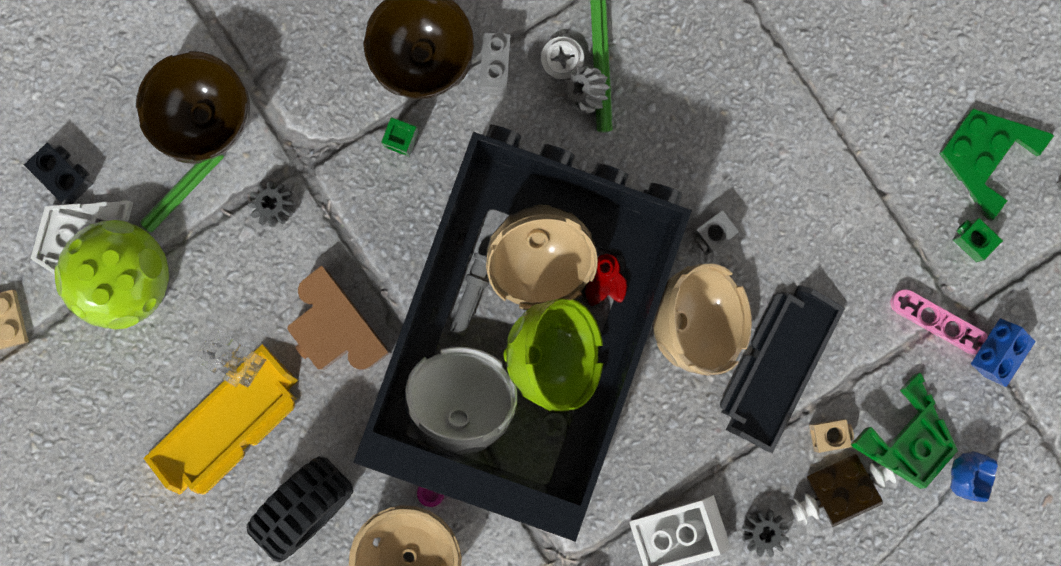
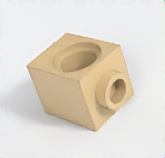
[809,419,854,453]

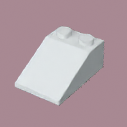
[629,495,731,566]

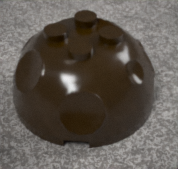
[363,0,474,99]
[136,51,250,164]

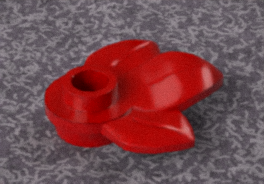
[585,254,627,306]

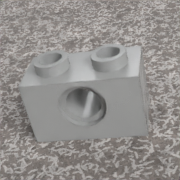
[480,32,511,94]

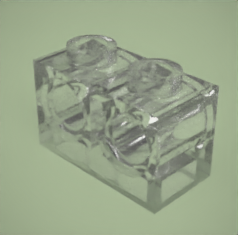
[196,327,266,387]

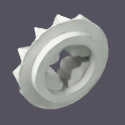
[541,37,584,80]

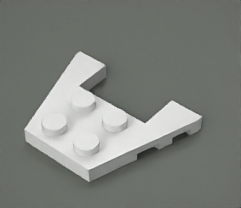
[31,200,133,274]

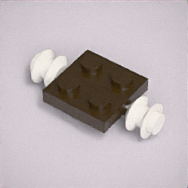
[791,454,898,527]

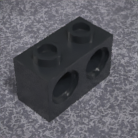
[24,142,93,205]

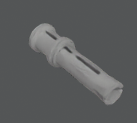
[449,253,489,336]

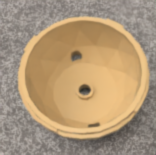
[349,505,462,566]

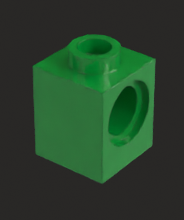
[381,117,419,157]
[953,218,1003,263]

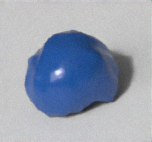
[950,451,998,502]

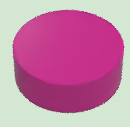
[417,486,445,507]

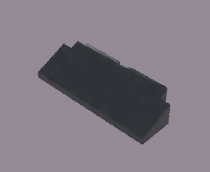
[720,285,845,454]

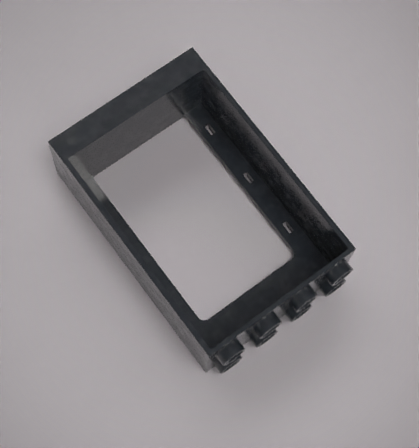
[353,124,692,542]

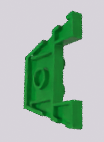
[939,109,1054,221]
[851,373,958,489]

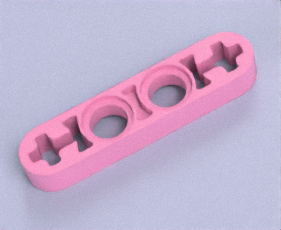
[890,290,988,355]

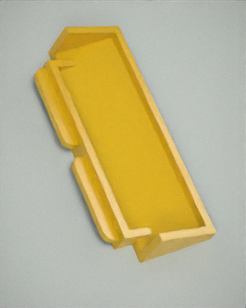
[143,344,298,495]

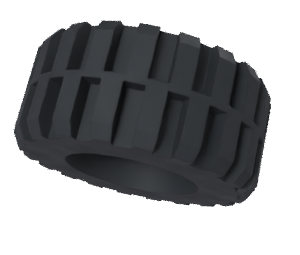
[246,456,354,562]

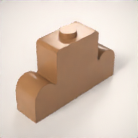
[287,266,391,370]

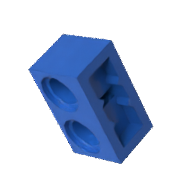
[971,318,1036,387]

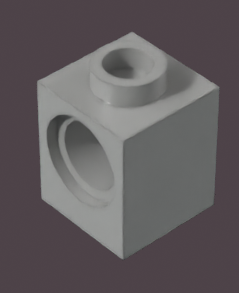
[694,210,739,253]

